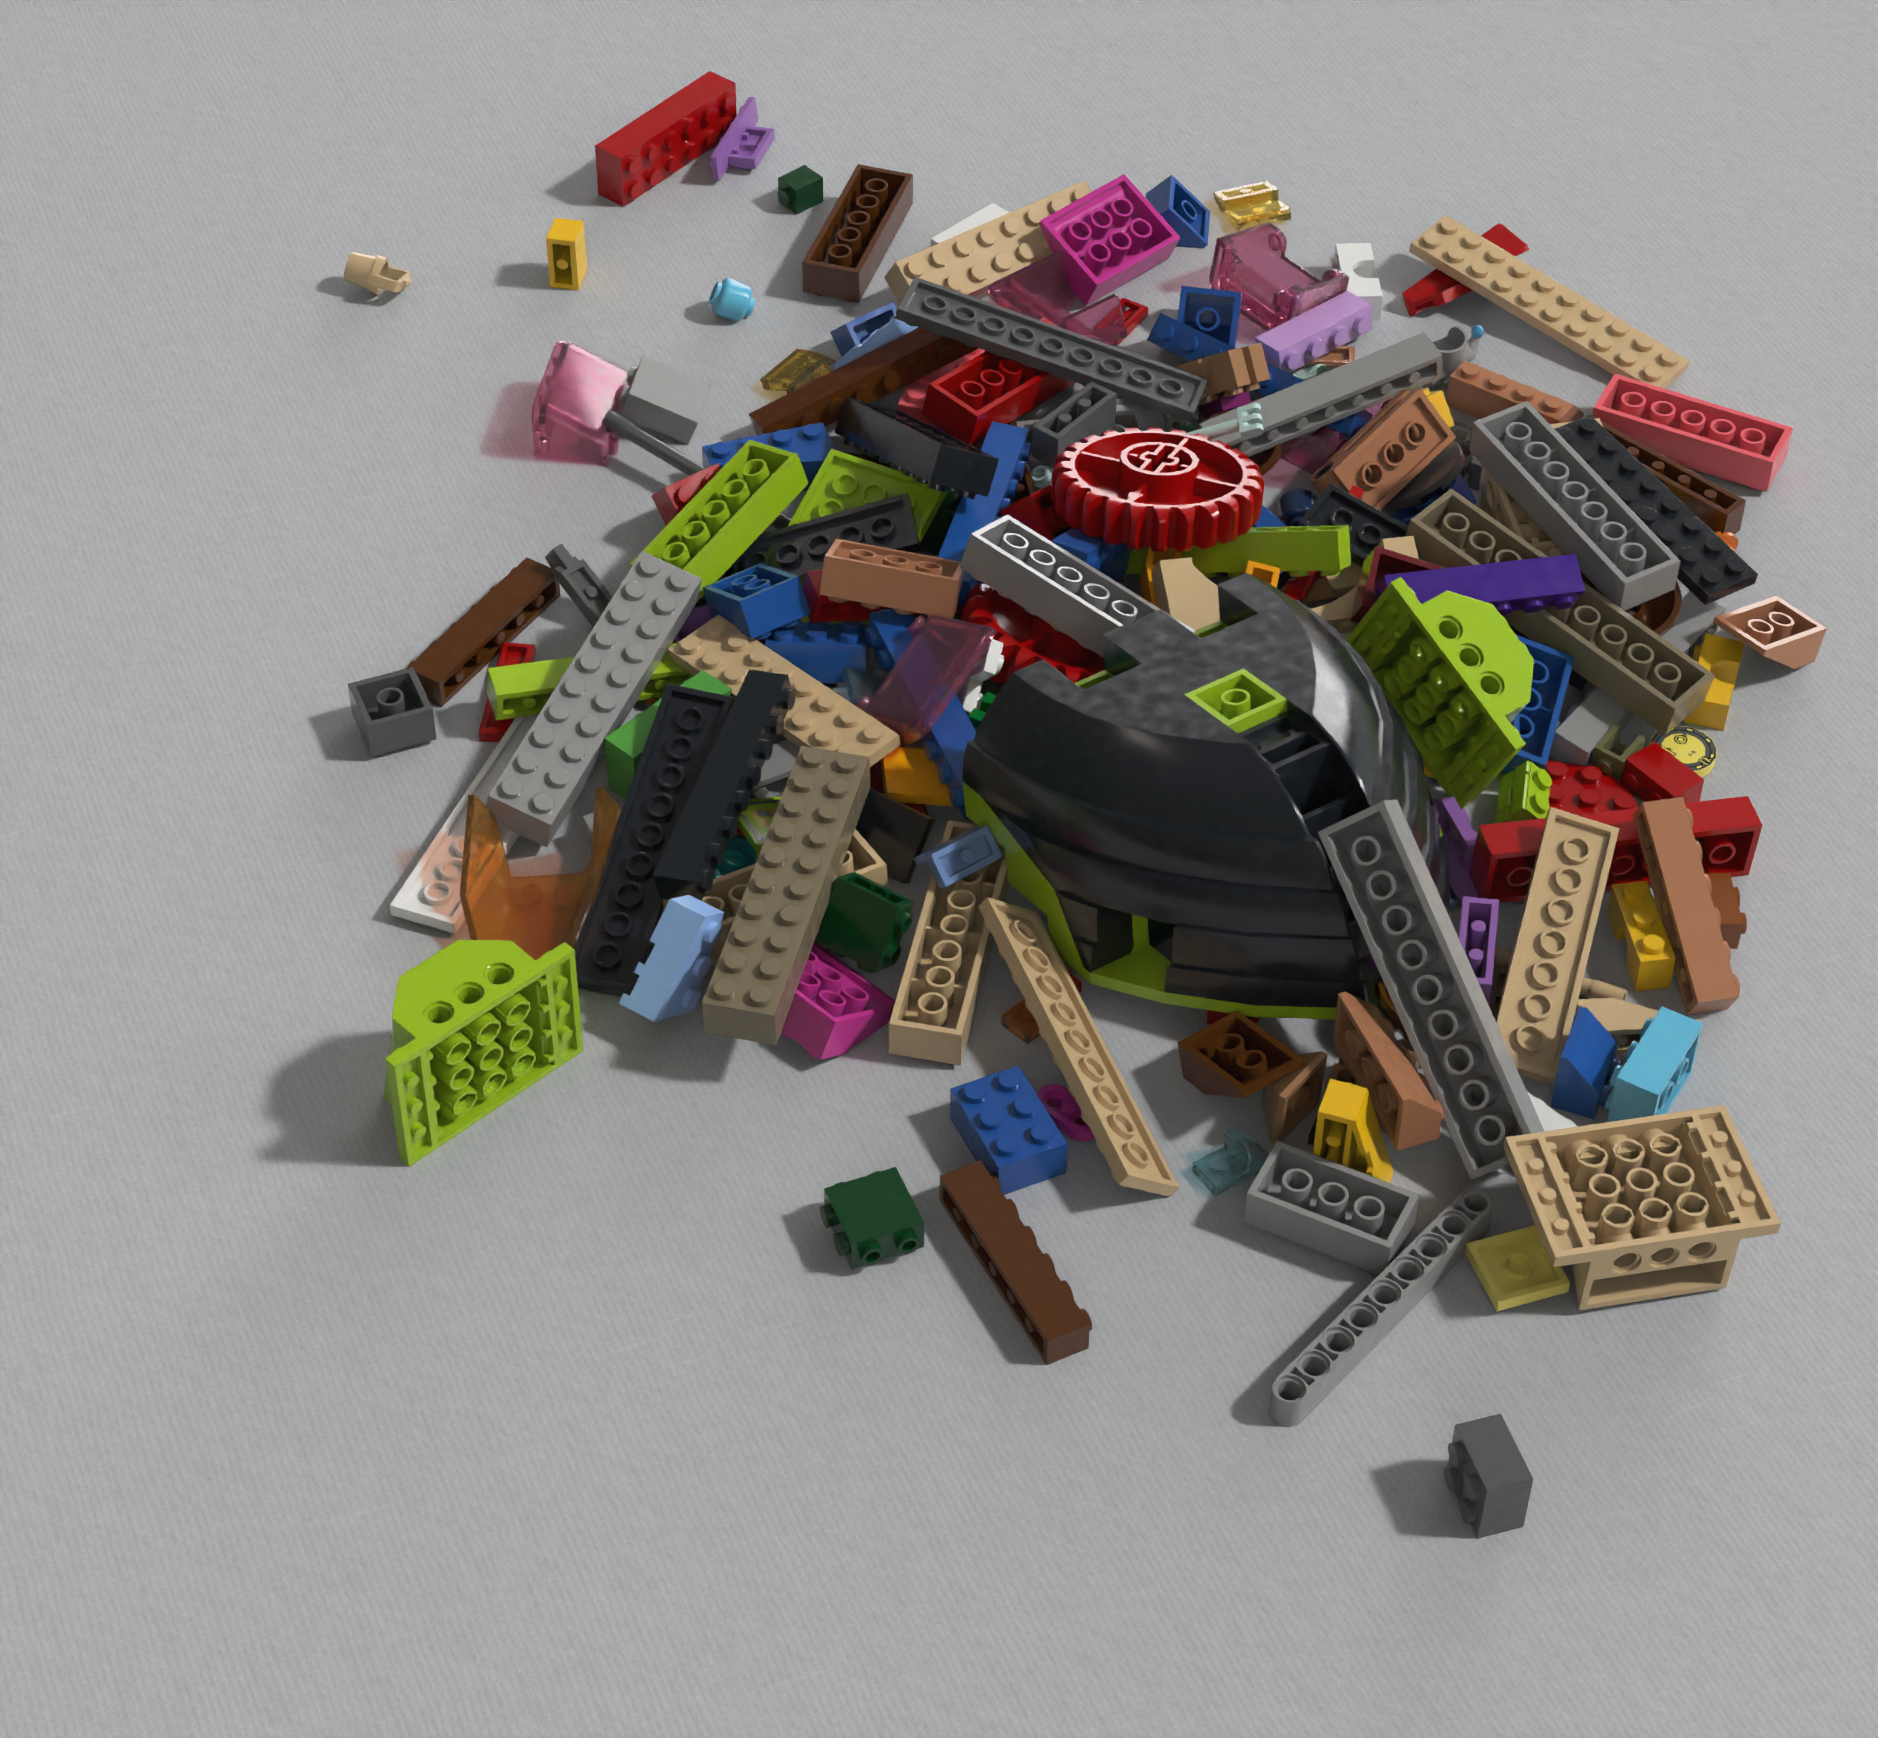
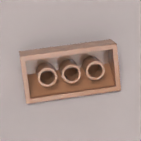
[1446,360,1584,424]
[819,539,966,621]
[1333,992,1444,1151]

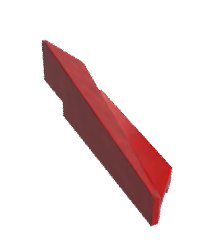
[1402,224,1529,316]

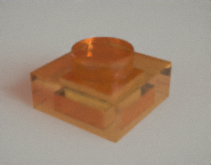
[1001,999,1040,1045]

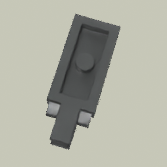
[545,544,612,627]

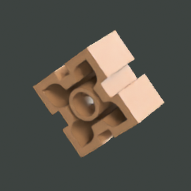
[1178,343,1271,404]

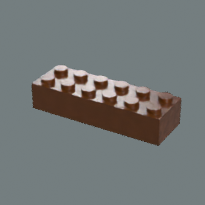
[802,164,913,302]

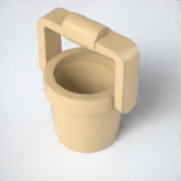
[344,252,411,295]

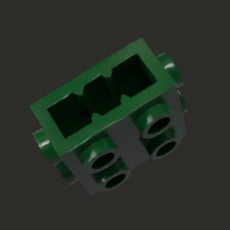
[816,872,914,973]
[820,1167,924,1269]

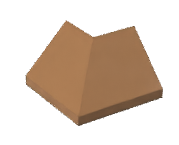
[1261,1051,1328,1145]

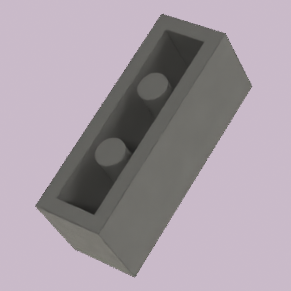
[1032,381,1117,468]

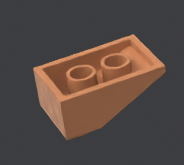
[1713,596,1827,669]

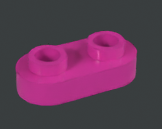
[1037,1084,1095,1141]

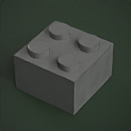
[348,667,437,757]
[1444,1414,1533,1539]

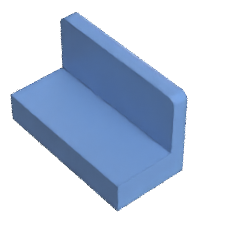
[913,825,1003,888]

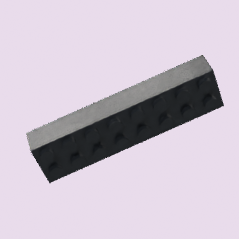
[834,397,999,499]

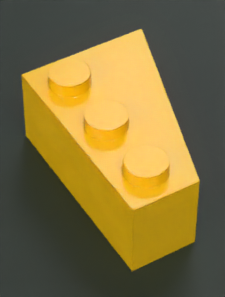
[1313,1078,1394,1183]

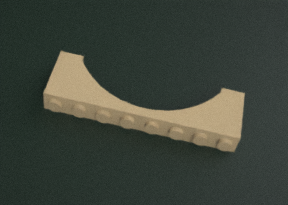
[1151,536,1419,634]

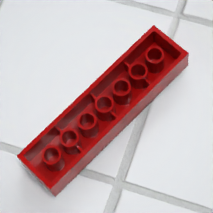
[1469,796,1763,903]

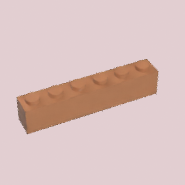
[1632,797,1740,1015]

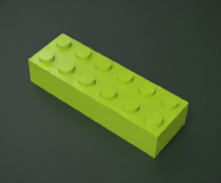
[630,440,809,602]

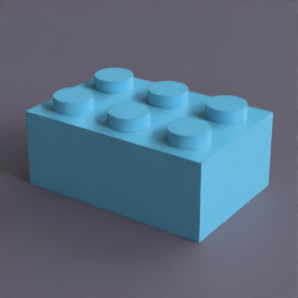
[1604,1006,1703,1122]

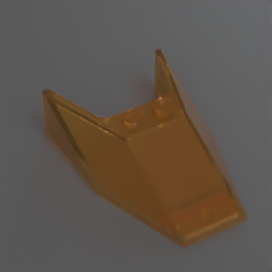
[460,787,621,961]

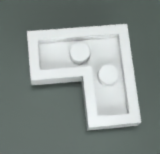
[955,639,1004,716]

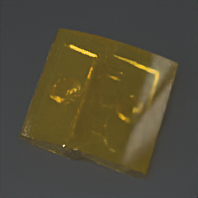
[1214,181,1291,231]
[760,349,836,394]

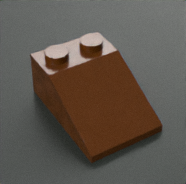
[1177,1011,1304,1098]

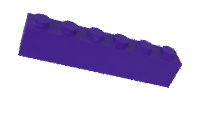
[1375,554,1585,616]

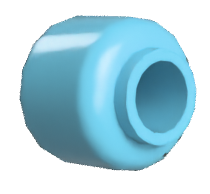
[709,278,756,322]

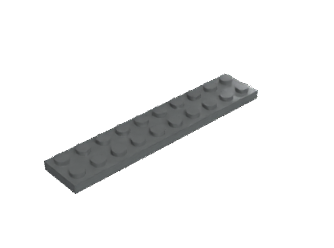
[895,277,1208,423]

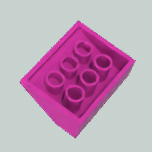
[1039,174,1180,306]
[781,941,896,1060]

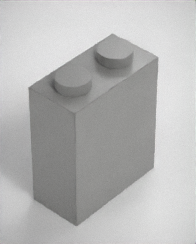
[618,356,711,444]

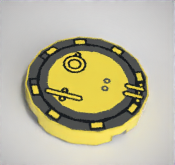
[1649,725,1717,778]

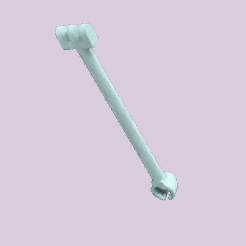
[1031,403,1264,491]

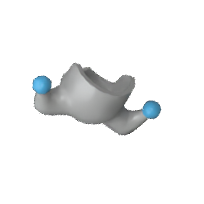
[1423,325,1485,392]

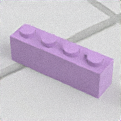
[1255,291,1372,373]

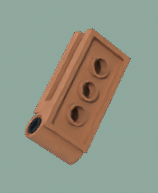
[1310,388,1456,510]

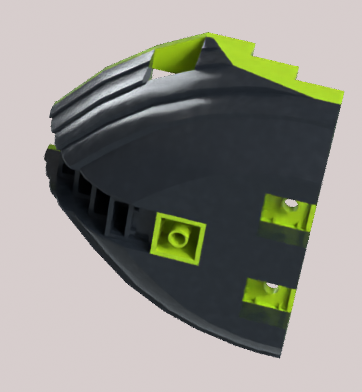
[962,573,1450,1019]

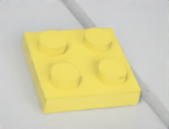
[1465,1225,1570,1311]

